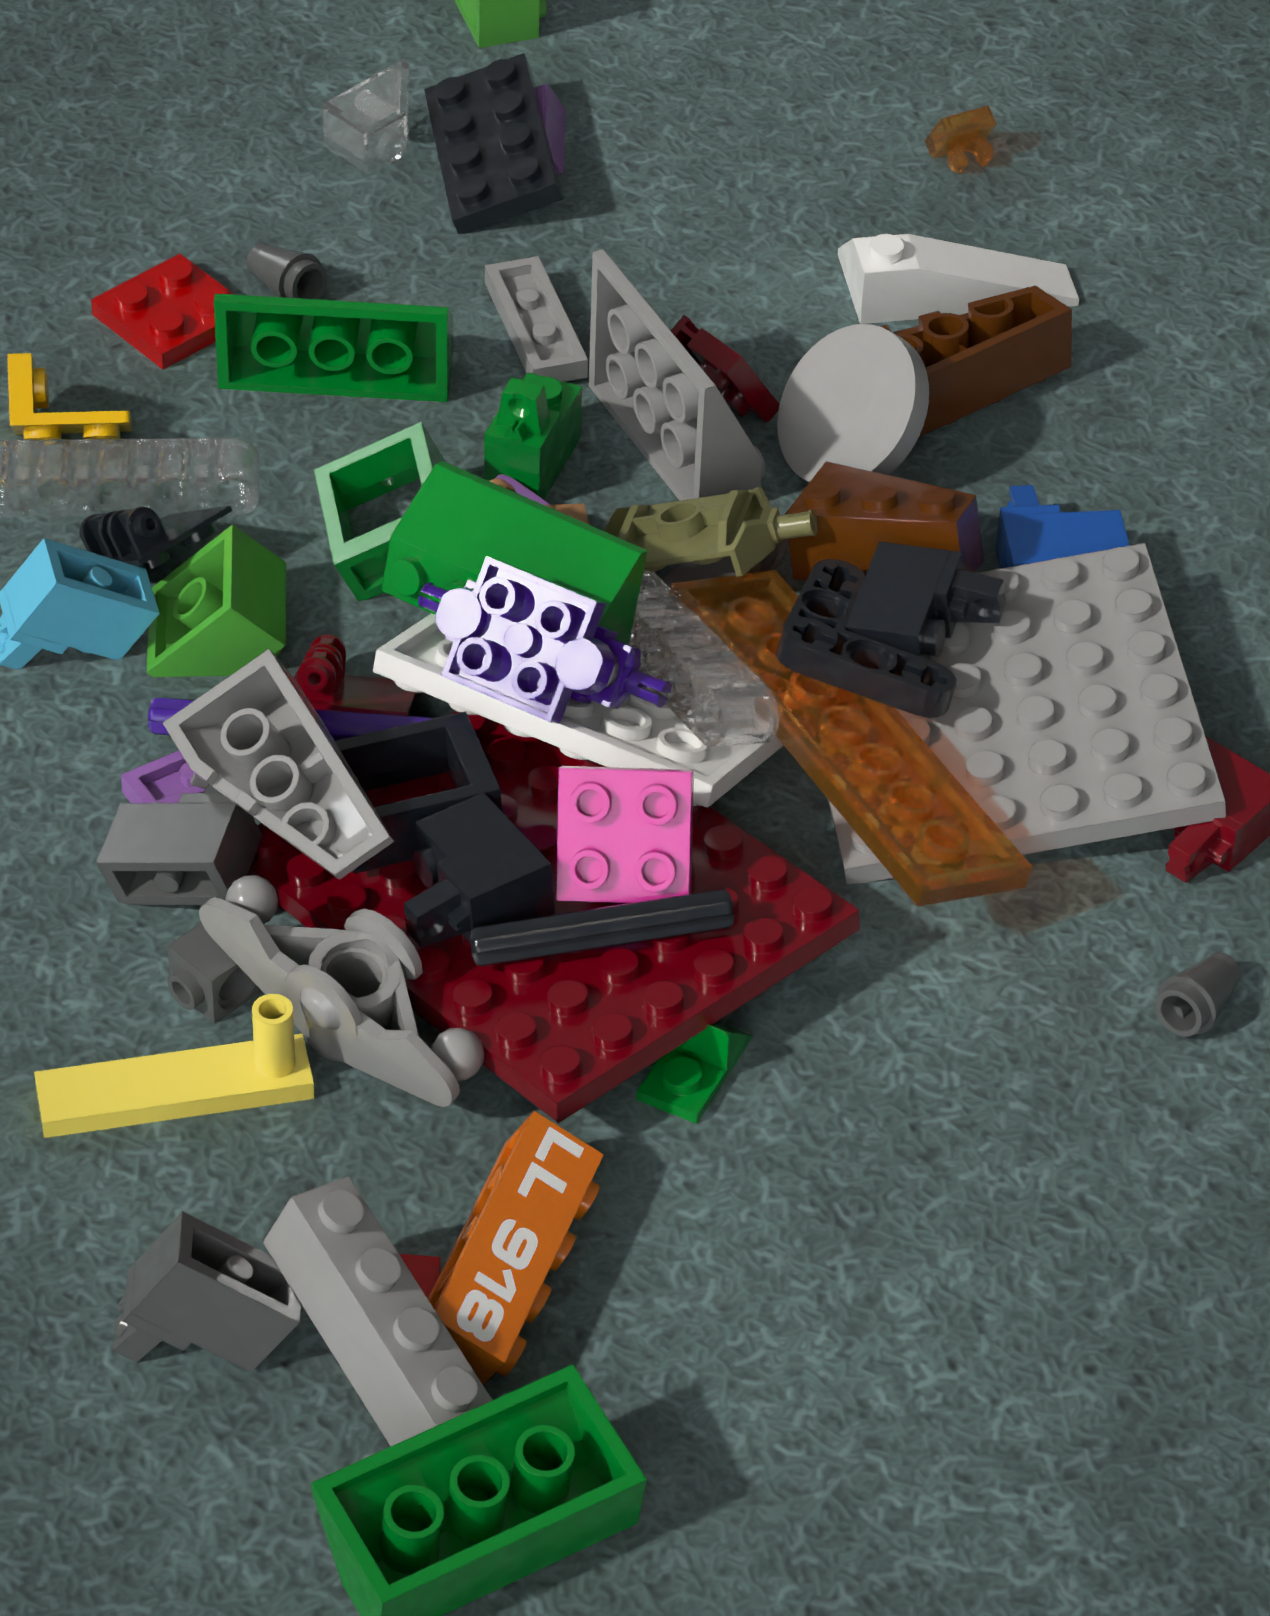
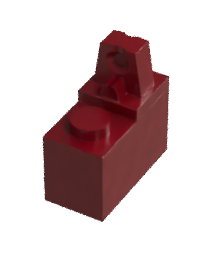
[1165,736,1270,883]

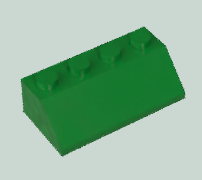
[214,293,453,402]
[381,461,648,644]
[311,1364,647,1616]

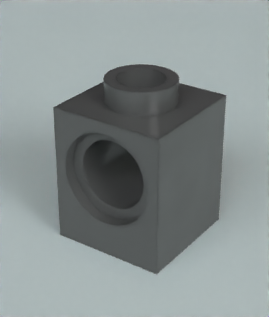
[168,923,262,1024]

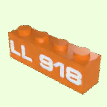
[428,1110,604,1385]

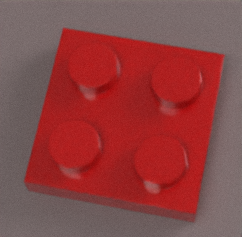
[91,253,235,370]

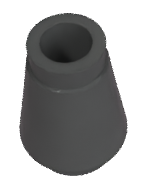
[246,243,327,300]
[1155,952,1241,1037]

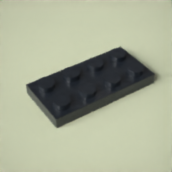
[424,53,563,234]

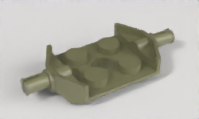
[603,487,818,577]

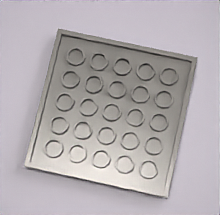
[787,543,1226,884]

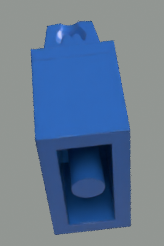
[995,485,1130,569]

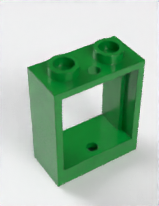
[314,422,446,601]

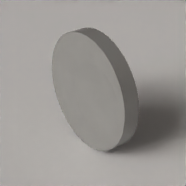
[777,324,929,482]

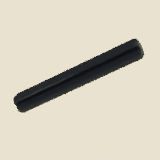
[469,889,734,967]

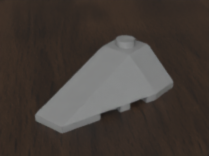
[163,649,394,880]

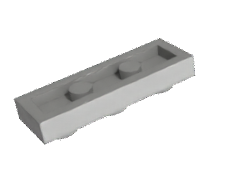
[485,256,588,382]

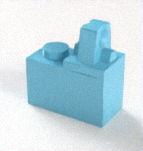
[0,538,160,669]

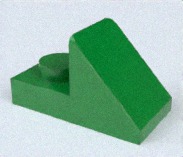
[636,1022,753,1124]

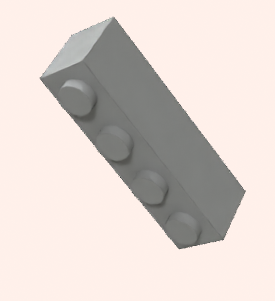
[263,1176,492,1446]

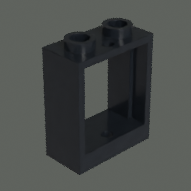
[335,711,502,874]

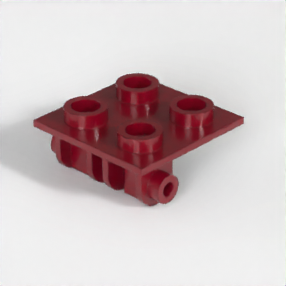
[294,634,417,716]

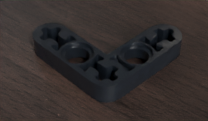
[776,559,957,718]

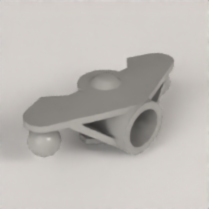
[199,875,485,1107]

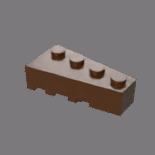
[880,285,1072,437]

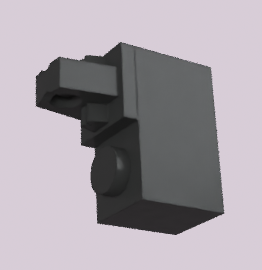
[96,784,263,905]
[113,1211,301,1372]

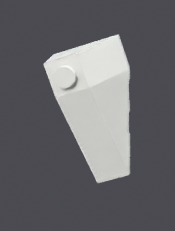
[838,234,1079,324]

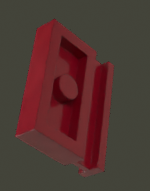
[670,315,780,423]

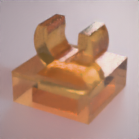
[925,105,997,174]

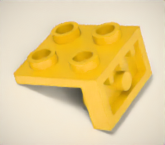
[7,353,132,445]

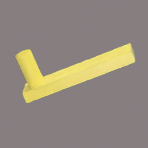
[34,994,314,1138]

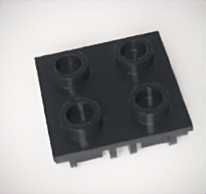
[79,506,232,571]

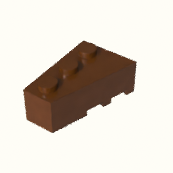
[784,461,984,580]

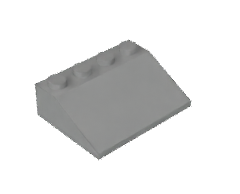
[589,249,766,501]

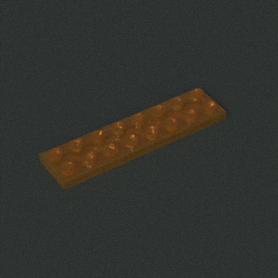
[666,570,1033,907]

